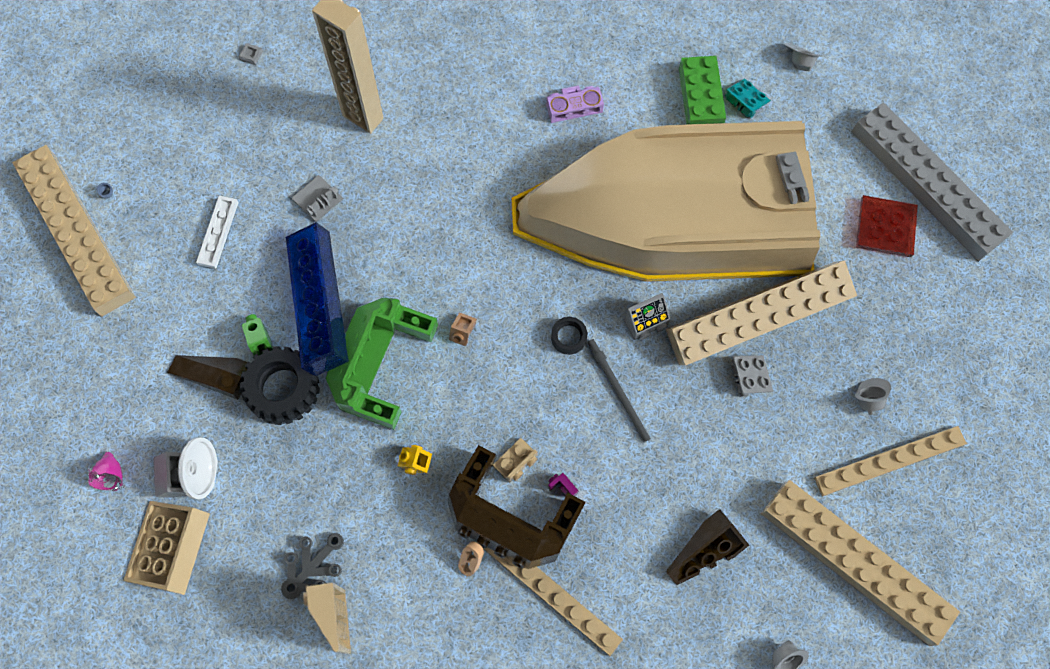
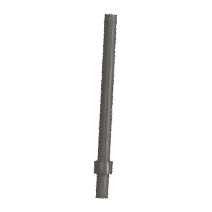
[587,339,651,443]

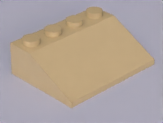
[123,501,210,595]
[303,583,351,654]

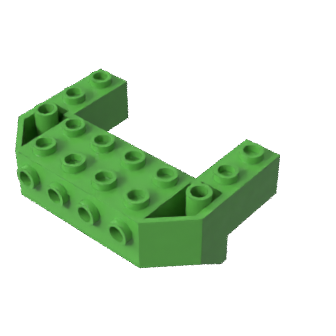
[326,298,438,430]

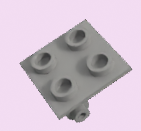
[292,175,344,222]
[731,355,773,397]

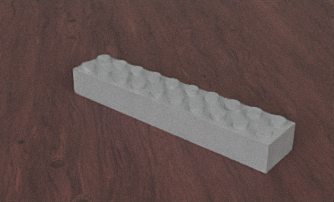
[851,102,1013,262]

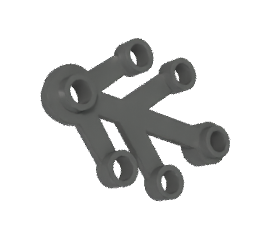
[281,533,344,599]

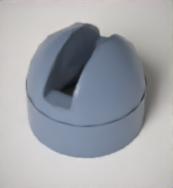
[97,183,113,199]

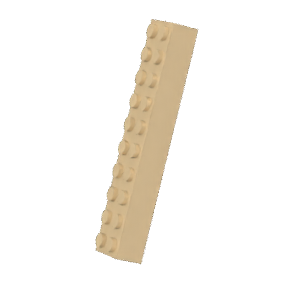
[312,0,384,134]
[12,145,136,317]
[666,260,857,366]
[761,479,960,646]

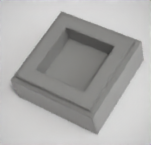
[239,43,263,65]

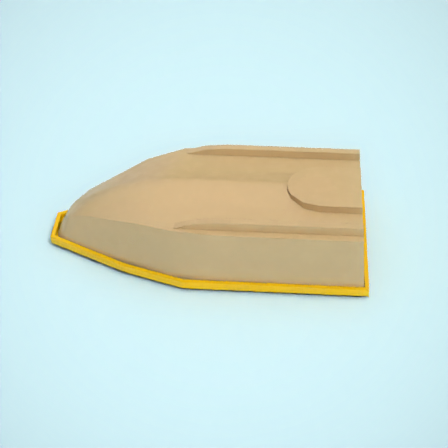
[511,121,821,282]

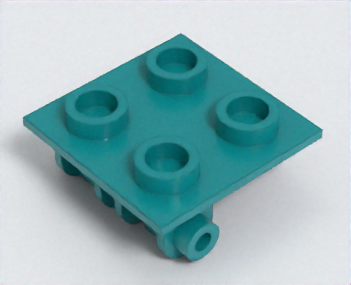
[725,78,771,118]

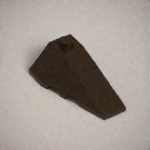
[167,355,247,400]
[666,509,749,585]

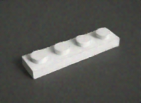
[196,196,239,269]

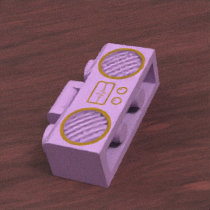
[546,85,604,123]

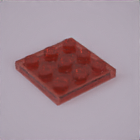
[856,195,918,257]

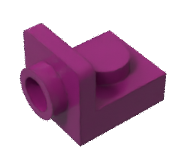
[547,473,579,496]

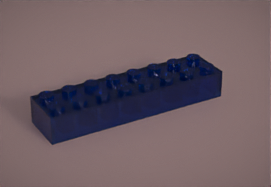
[285,222,349,376]

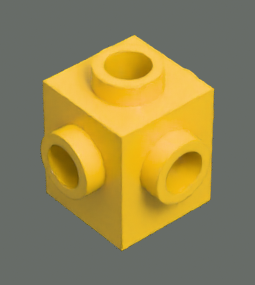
[397,445,432,475]

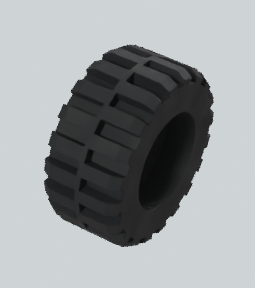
[240,346,320,425]

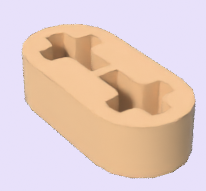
[458,541,484,576]

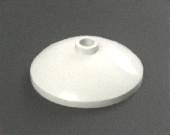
[178,438,218,499]

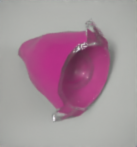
[88,452,126,492]

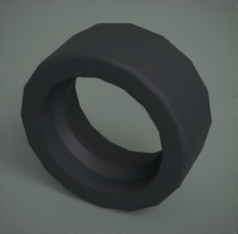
[551,316,588,355]

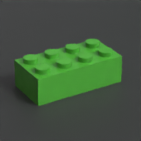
[679,55,726,125]

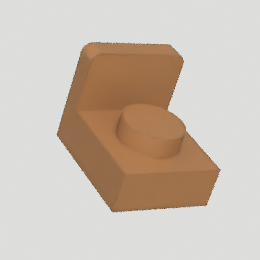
[449,312,477,346]

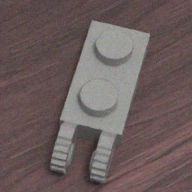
[776,152,809,204]

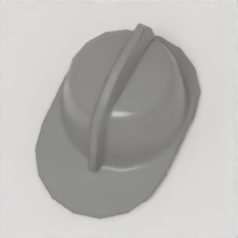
[784,43,822,72]
[855,378,891,415]
[772,640,809,669]

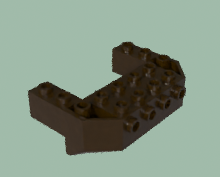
[448,445,586,569]

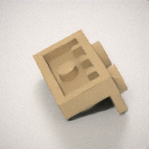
[493,438,538,483]

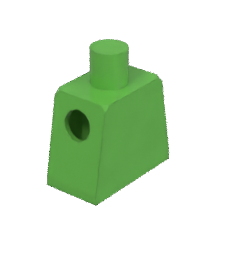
[242,314,273,356]

